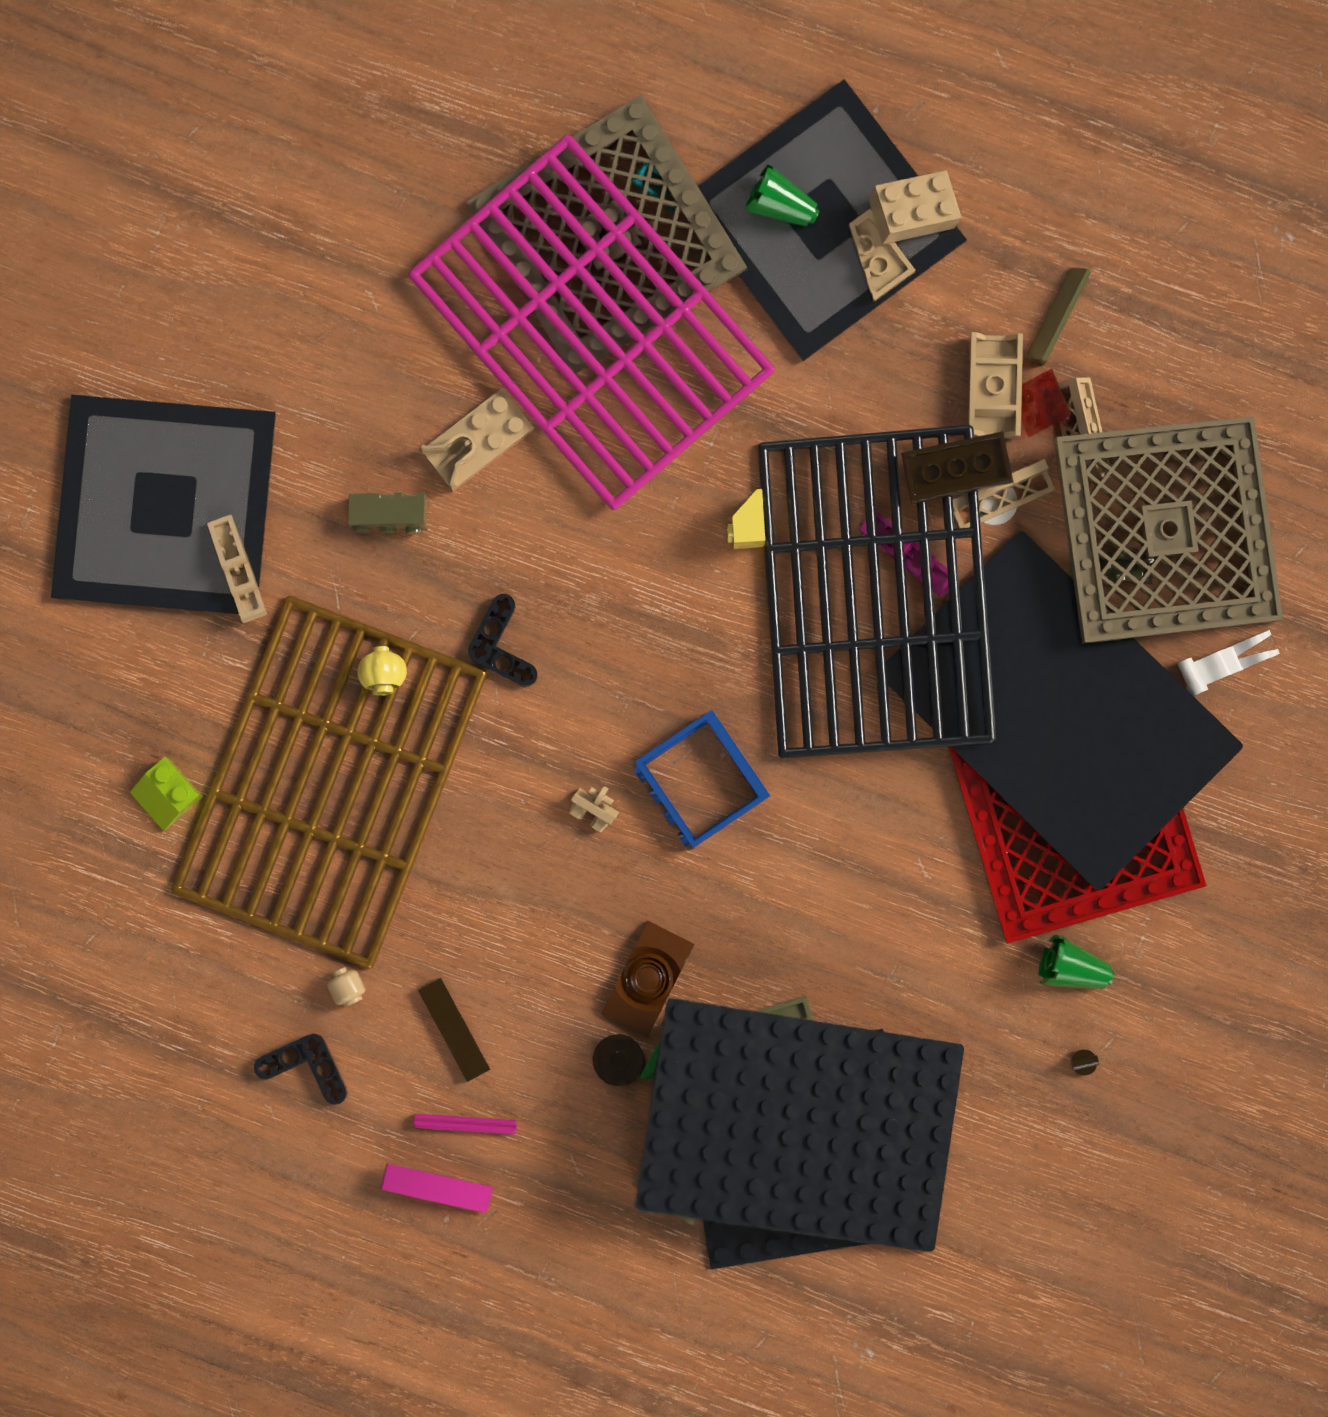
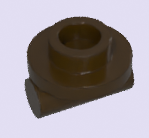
[1071,1049,1099,1076]

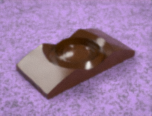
[601,921,694,1037]

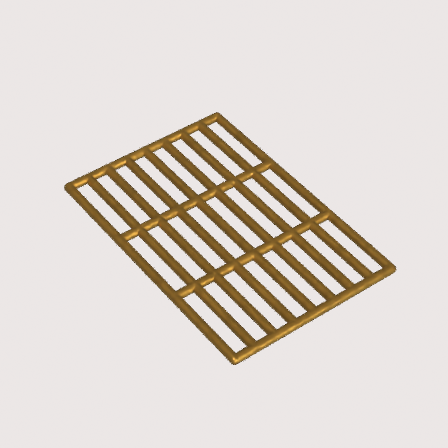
[171,596,487,969]

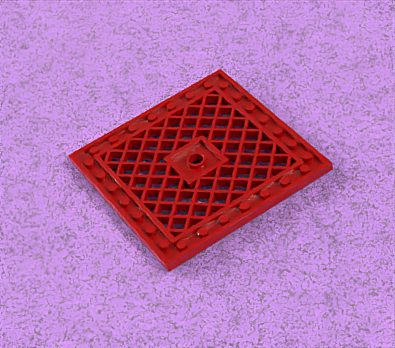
[948,747,1207,944]

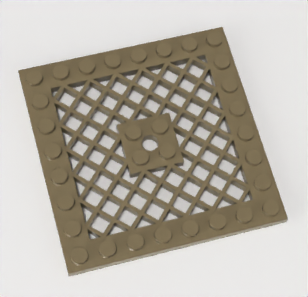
[467,95,747,374]
[1054,417,1283,644]

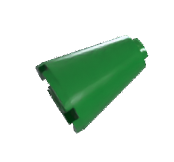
[745,164,819,226]
[1038,935,1114,989]

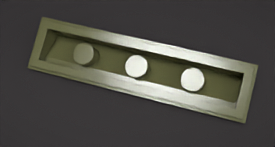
[1027,267,1091,366]

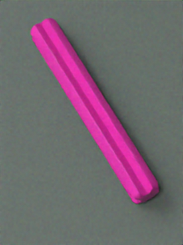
[413,1114,517,1134]

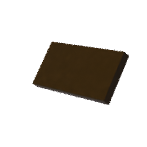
[901,431,1014,504]

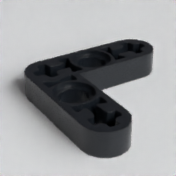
[468,594,538,687]
[254,1033,348,1105]

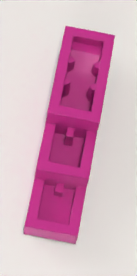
[859,511,949,598]
[380,1163,493,1213]

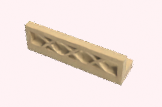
[1051,378,1112,482]
[953,459,1055,528]

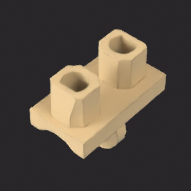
[569,786,619,832]

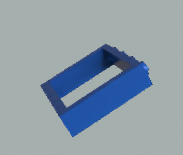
[634,710,771,849]

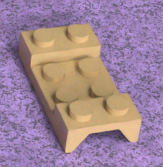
[968,332,1023,439]

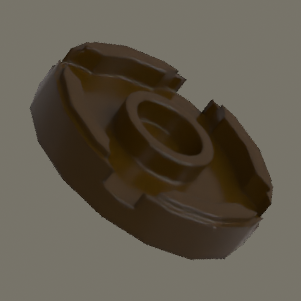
[592,1034,644,1086]

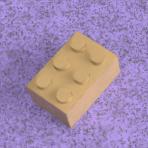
[868,170,962,244]

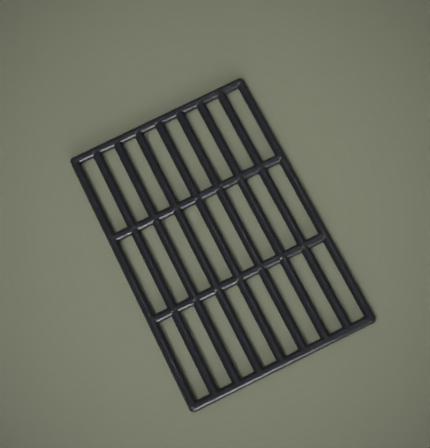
[758,425,996,759]

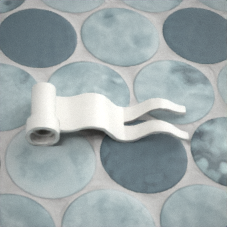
[1177,630,1280,696]

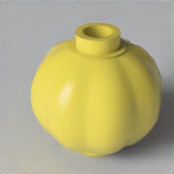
[357,646,407,696]

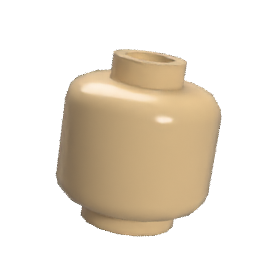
[327,967,365,1008]

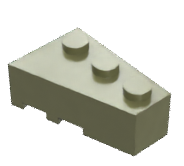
[348,492,429,534]

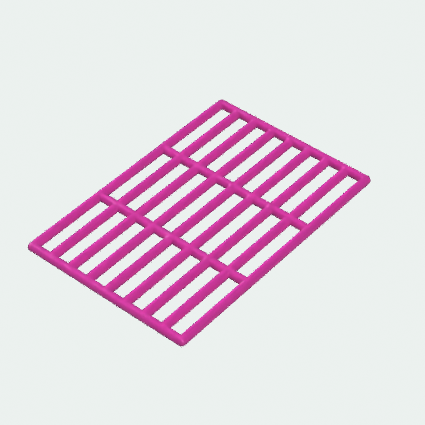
[408,134,775,510]

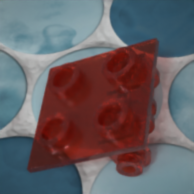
[1021,368,1071,437]

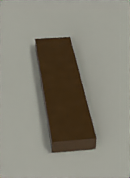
[418,978,491,1082]

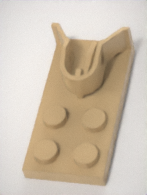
[420,388,534,492]

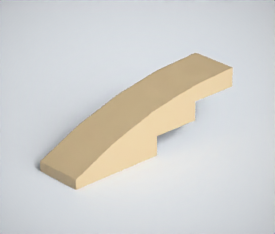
[207,515,268,623]

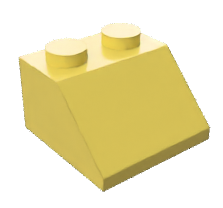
[727,489,765,549]

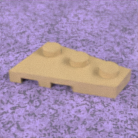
[849,209,916,302]

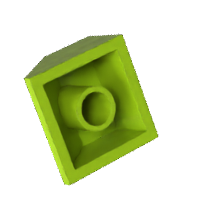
[130,757,203,831]

